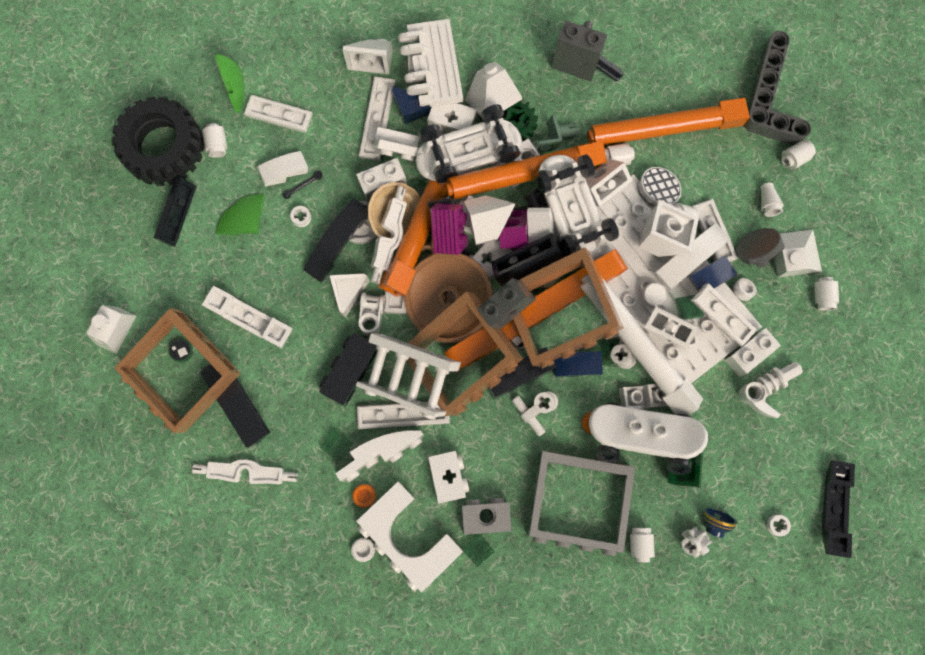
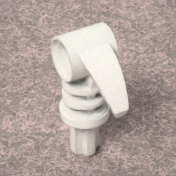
[739,362,803,418]

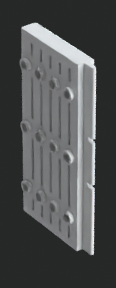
[558,174,762,383]

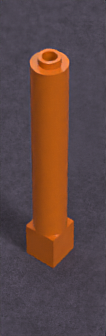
[587,98,750,145]
[444,141,607,200]
[377,180,447,297]

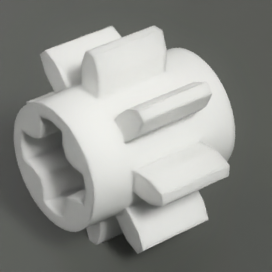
[680,526,712,558]

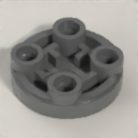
[736,228,785,268]

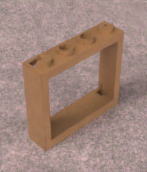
[513,248,624,368]
[406,292,523,417]
[115,308,241,433]

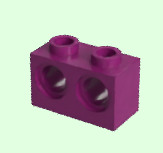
[497,210,528,249]

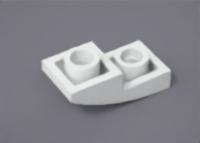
[257,151,308,186]
[619,384,668,409]

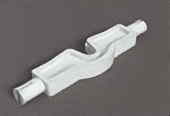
[370,186,407,284]
[192,460,298,484]

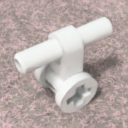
[611,332,650,369]
[512,391,558,436]

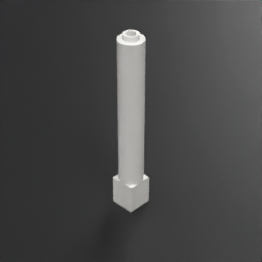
[580,274,703,415]

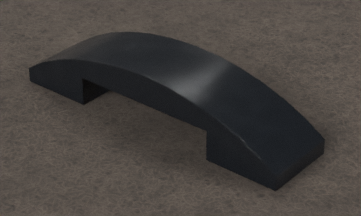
[304,198,368,283]
[822,460,855,558]

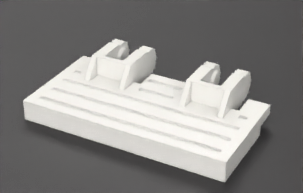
[398,19,463,107]

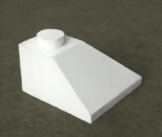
[343,39,393,74]
[465,61,522,117]
[638,200,699,257]
[774,230,822,278]

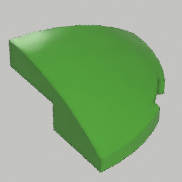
[215,54,244,113]
[216,194,264,235]

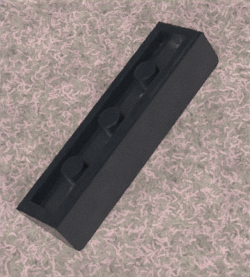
[200,364,270,448]

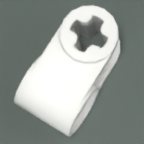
[359,293,385,337]

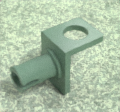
[535,115,579,153]

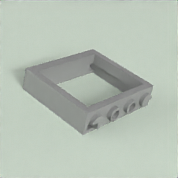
[528,451,635,556]

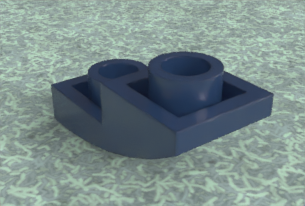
[689,255,737,291]
[554,351,603,377]

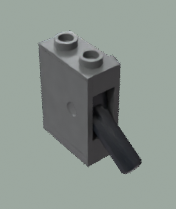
[552,20,623,82]

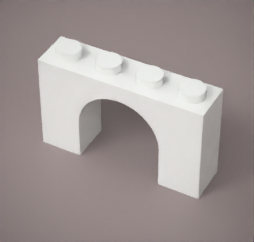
[356,482,463,593]

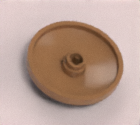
[405,253,494,343]

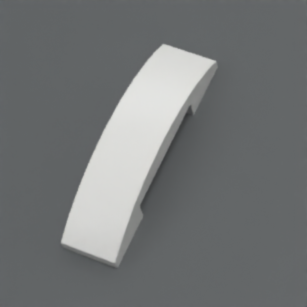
[655,223,731,291]
[202,285,293,349]

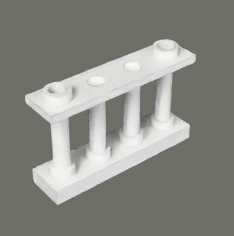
[356,333,461,419]

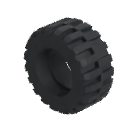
[112,97,204,186]

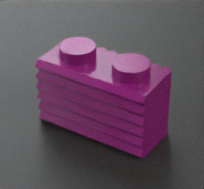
[430,203,468,255]

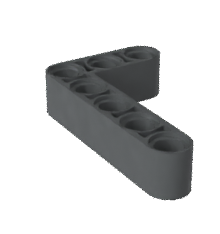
[744,31,811,145]

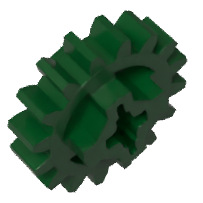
[499,100,538,142]

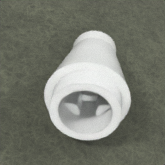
[760,183,784,217]

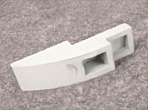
[335,430,424,483]

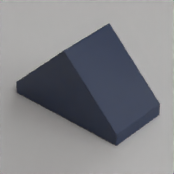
[392,86,432,124]

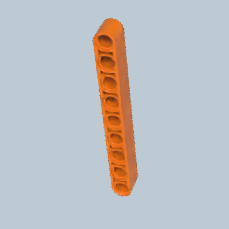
[444,249,628,373]

